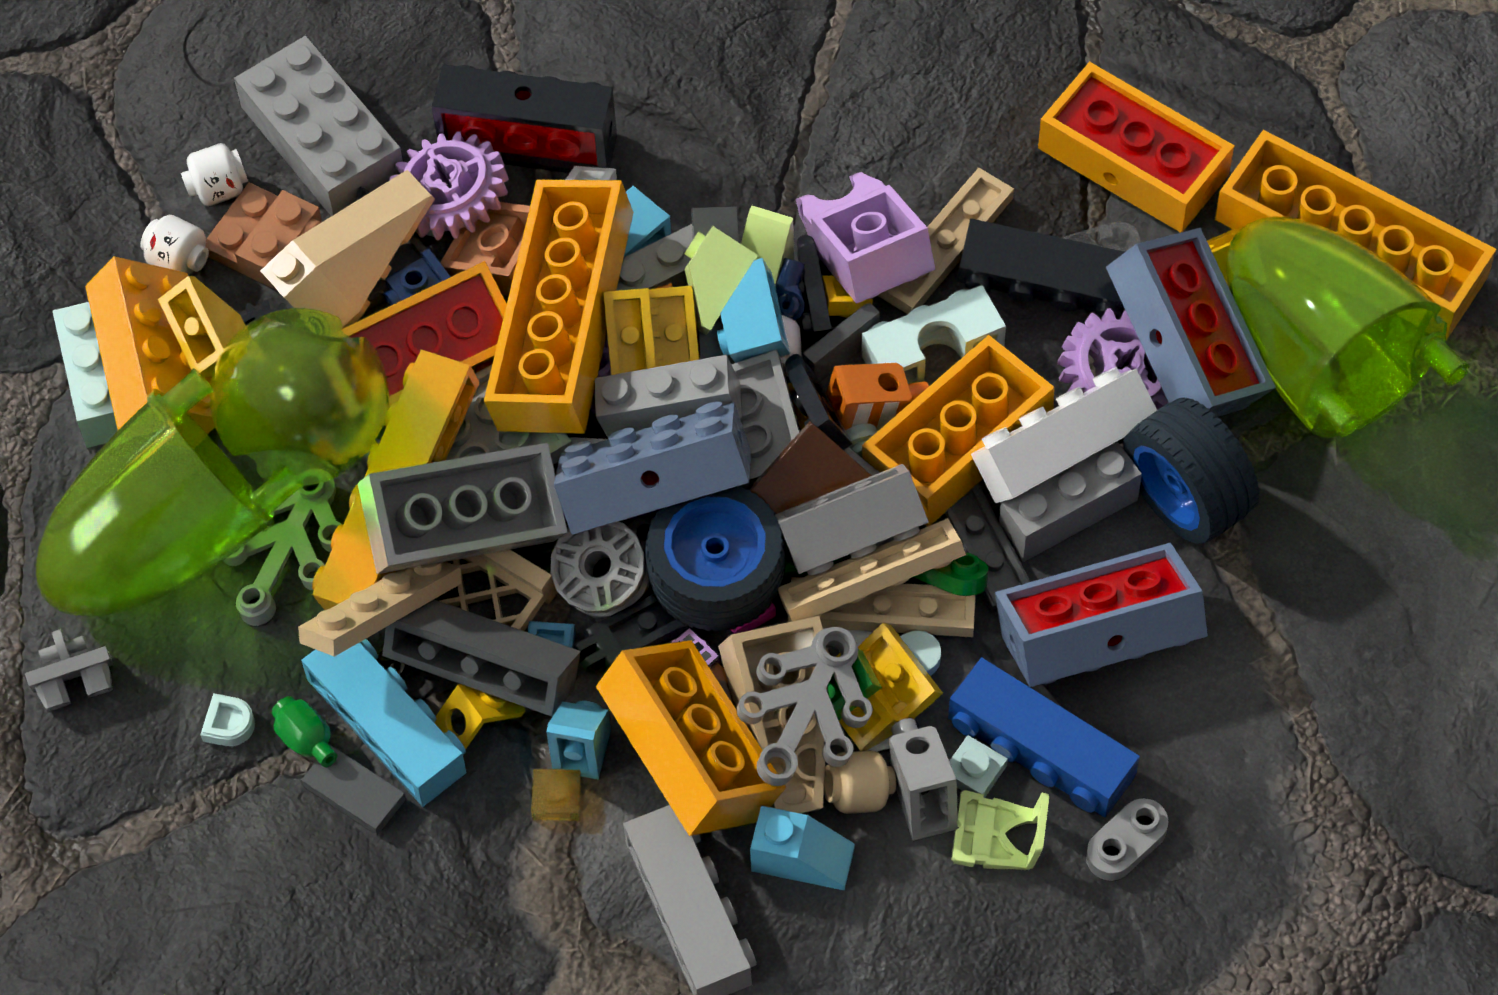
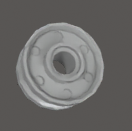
[550,521,651,618]

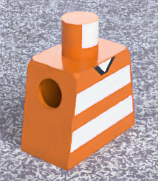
[827,363,929,431]

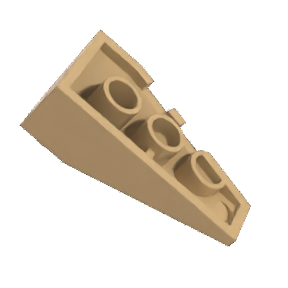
[260,170,435,339]
[718,616,830,814]

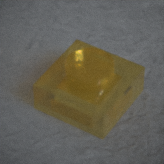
[531,769,582,821]

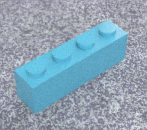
[301,639,467,807]

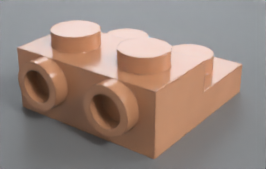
[205,182,322,290]
[440,202,530,296]

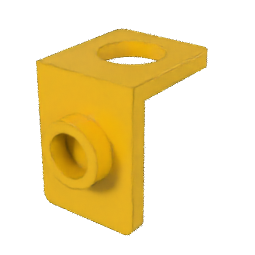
[434,684,525,750]

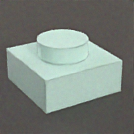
[950,735,1008,798]

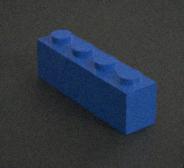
[948,657,1140,818]

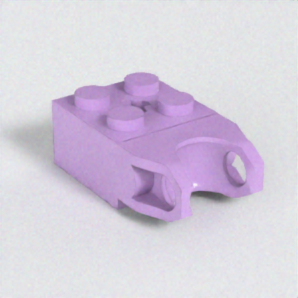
[796,172,936,304]

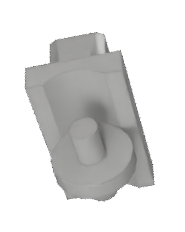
[25,629,113,712]

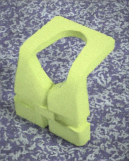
[951,790,1049,870]

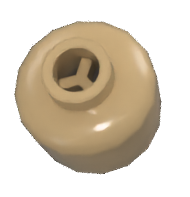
[824,750,896,814]

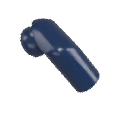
[775,258,805,320]

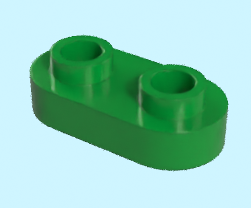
[913,553,988,596]

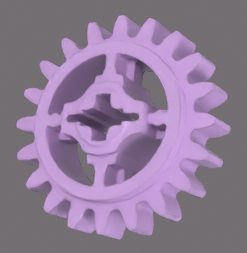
[389,132,509,240]
[1057,308,1169,410]

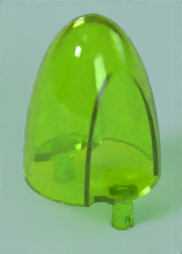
[1226,216,1470,437]
[210,308,389,485]
[36,368,304,617]

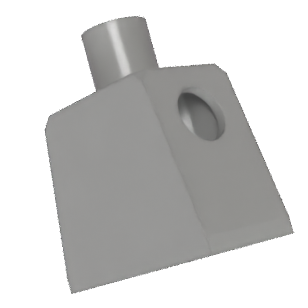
[889,718,958,841]

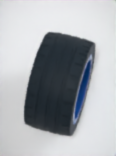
[1123,397,1260,544]
[645,486,786,631]

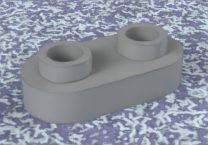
[1086,798,1168,881]

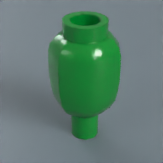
[272,696,337,767]

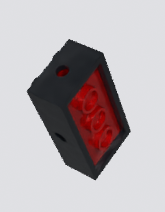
[432,64,617,173]

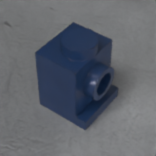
[383,248,451,307]

